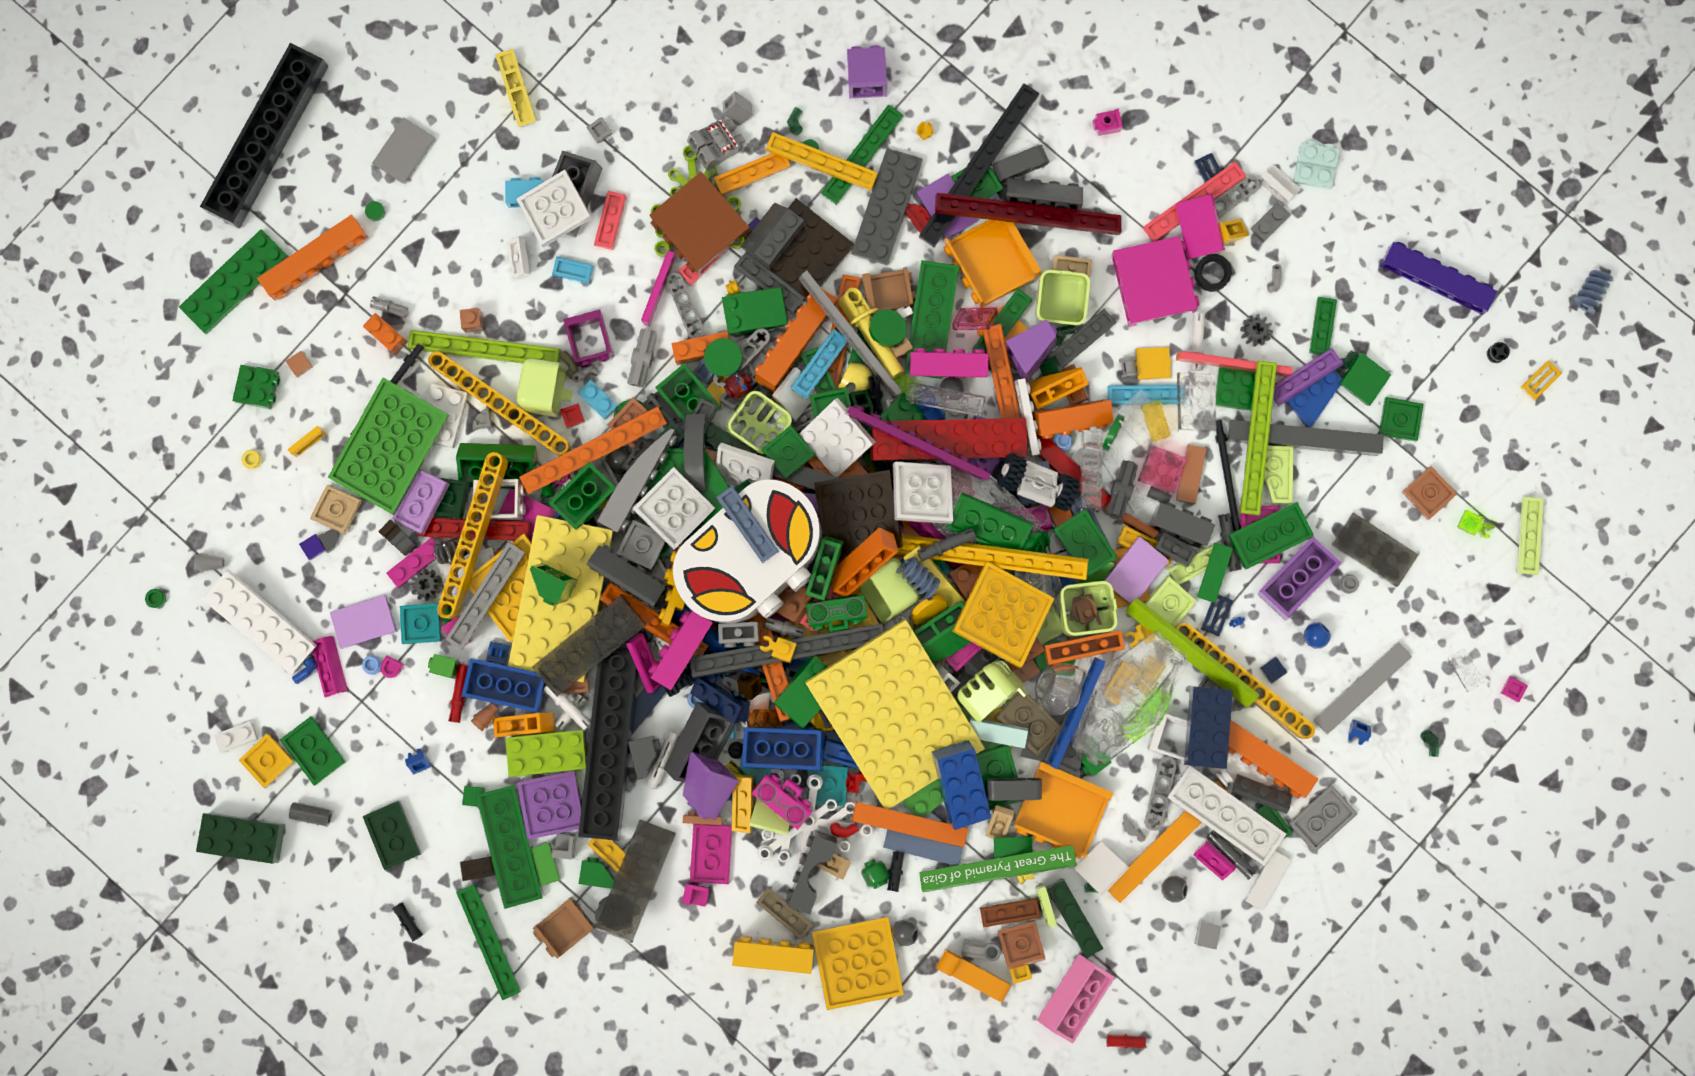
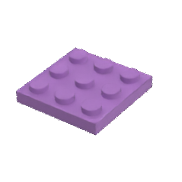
[517,770,582,840]

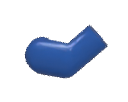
[292,657,317,684]

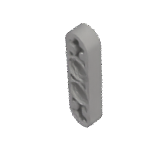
[1214,175,1260,219]
[666,272,705,339]
[713,328,771,388]
[1144,756,1176,831]

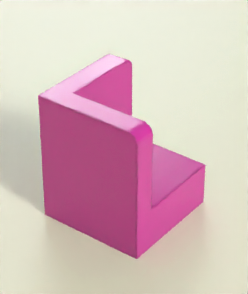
[682,883,710,907]

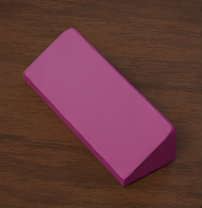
[313,636,348,697]

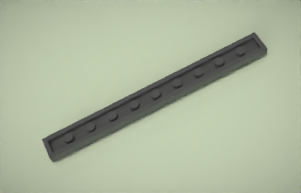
[690,624,884,678]

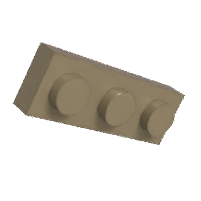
[756,887,814,940]

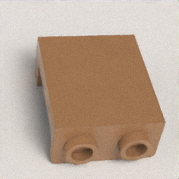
[862,267,916,311]
[533,897,596,959]

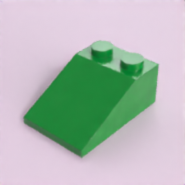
[722,287,788,337]
[655,363,721,423]
[548,462,616,530]
[773,656,828,728]

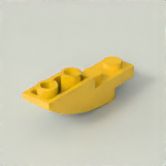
[658,547,685,627]

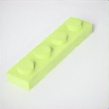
[1517,497,1544,575]

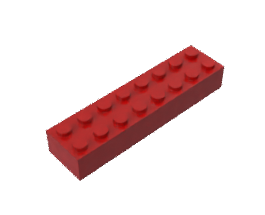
[870,418,1027,461]

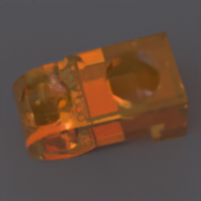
[747,709,783,728]

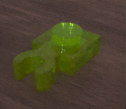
[1456,510,1495,539]

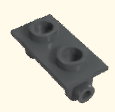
[643,391,682,429]

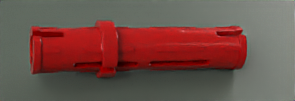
[448,664,468,723]

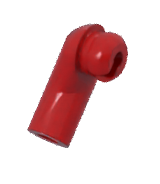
[830,822,860,839]

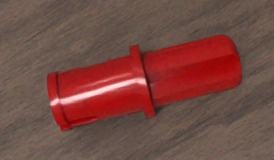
[1106,1033,1146,1050]

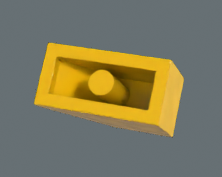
[1219,218,1249,246]

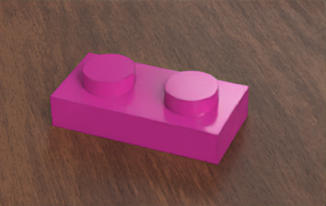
[1193,841,1236,881]

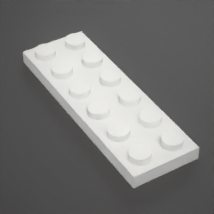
[203,570,317,675]
[1167,765,1286,866]

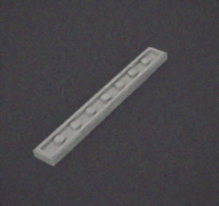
[799,270,902,398]

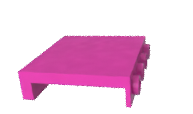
[1111,236,1199,327]

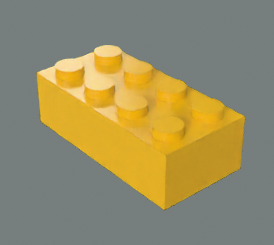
[732,935,814,974]

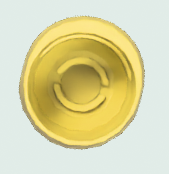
[837,362,873,392]

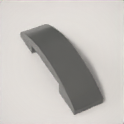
[684,414,706,491]

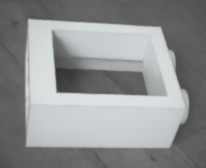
[473,479,526,520]
[1147,712,1187,761]

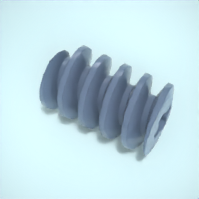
[1574,270,1614,314]
[896,557,940,599]

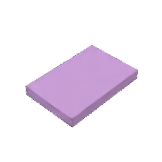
[392,469,450,535]
[1103,536,1169,604]
[330,595,397,649]

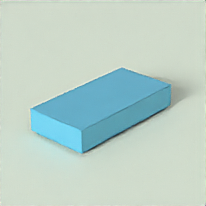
[552,256,594,284]

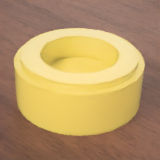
[241,450,262,469]

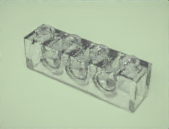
[1080,430,1103,510]

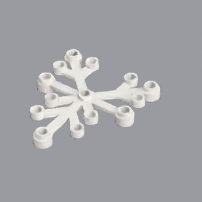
[757,769,875,866]

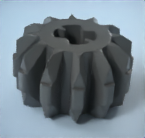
[1240,314,1273,347]
[433,538,468,564]
[409,568,443,601]

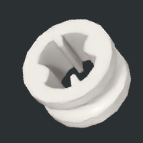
[1215,769,1234,788]

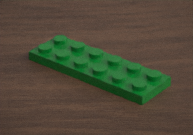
[179,229,289,335]
[904,260,959,379]
[475,785,542,909]

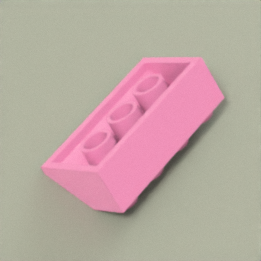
[1037,954,1115,1043]

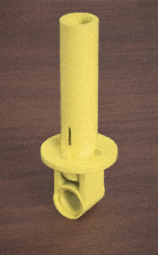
[839,288,904,379]

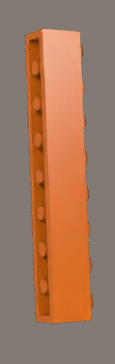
[519,407,667,494]

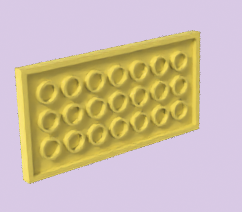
[508,515,614,683]

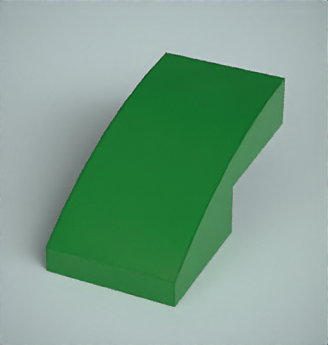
[993,836,1033,858]

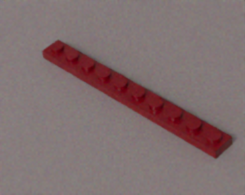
[935,192,1122,235]

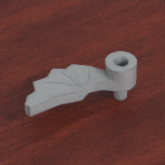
[1122,815,1146,842]

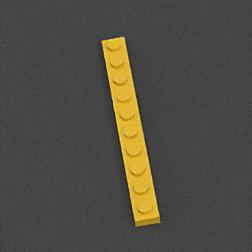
[896,534,1089,580]

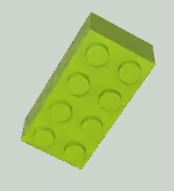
[505,730,588,777]

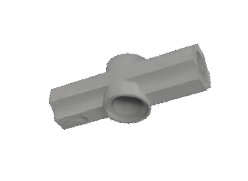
[627,328,657,388]

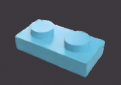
[578,380,618,420]

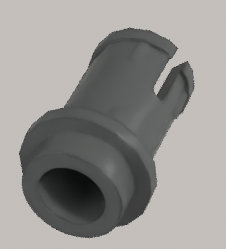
[1146,486,1172,503]

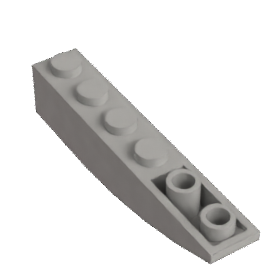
[597,429,678,533]

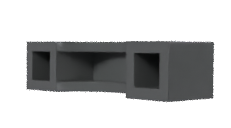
[786,830,837,914]

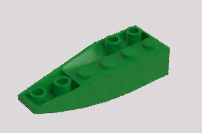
[914,601,972,663]

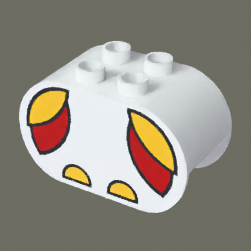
[673,479,822,624]

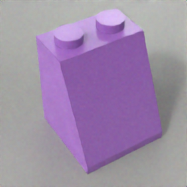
[847,45,887,99]
[1006,320,1057,382]
[682,752,739,820]

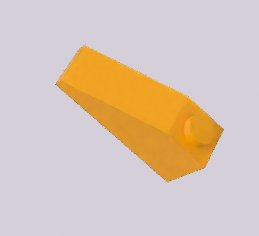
[1028,367,1089,410]
[493,712,555,737]

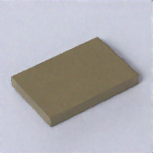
[995,691,1061,756]

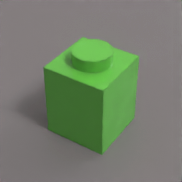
[428,654,460,679]

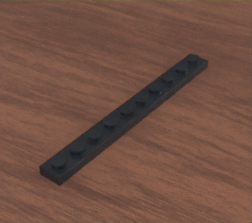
[919,83,1040,248]

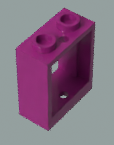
[563,309,614,367]

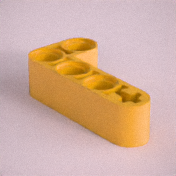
[935,948,1012,1003]

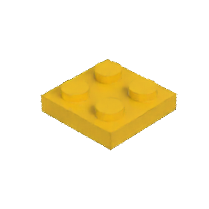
[239,733,295,788]

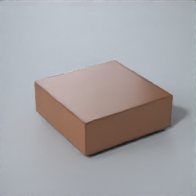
[286,351,313,378]

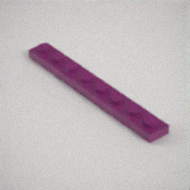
[845,404,991,481]

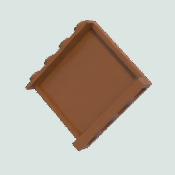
[649,171,752,275]

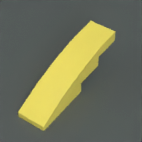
[495,49,536,127]
[903,545,966,609]

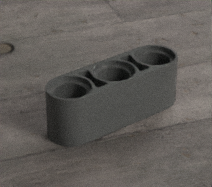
[992,145,1050,183]
[986,778,1042,801]

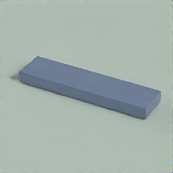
[716,486,779,563]
[883,829,963,866]

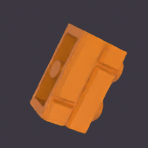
[363,313,408,355]

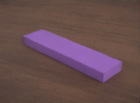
[1273,348,1343,407]

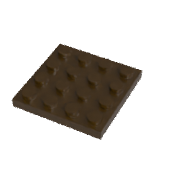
[758,198,854,303]
[814,470,903,558]

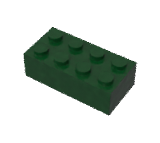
[196,812,286,864]

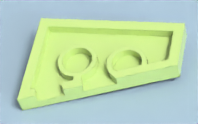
[1264,445,1293,504]

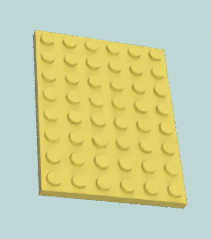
[805,619,985,809]

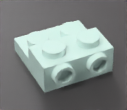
[1293,140,1339,190]

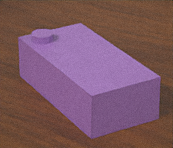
[1257,537,1342,621]

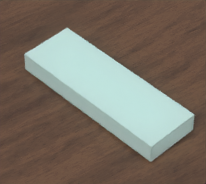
[970,717,1029,748]

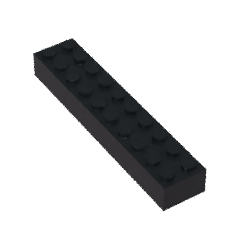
[200,43,329,229]
[578,641,638,841]

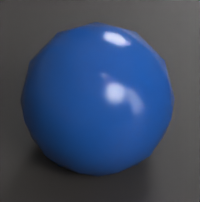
[1304,622,1331,649]

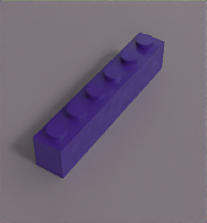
[1380,241,1498,315]

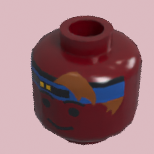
[724,371,753,399]

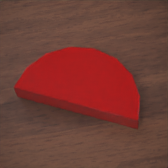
[905,204,931,233]

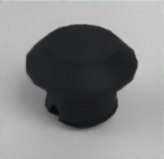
[728,742,743,759]

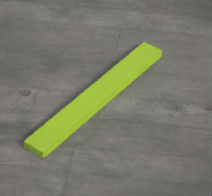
[407,330,561,364]
[1240,360,1277,516]
[1125,597,1260,708]

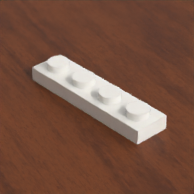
[1014,378,1041,456]

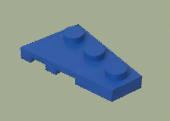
[1286,370,1342,428]

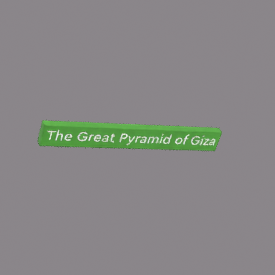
[919,845,1077,893]

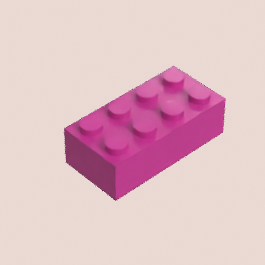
[910,349,988,378]
[648,609,713,690]

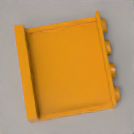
[943,220,1041,308]
[1013,762,1113,859]

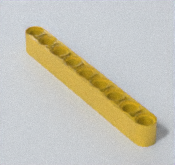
[428,352,571,456]
[437,452,508,619]
[1175,623,1315,739]

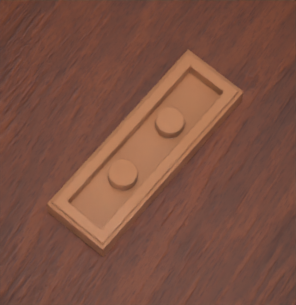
[1176,444,1207,505]

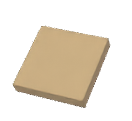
[310,485,363,535]

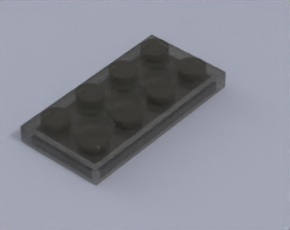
[1332,512,1419,587]

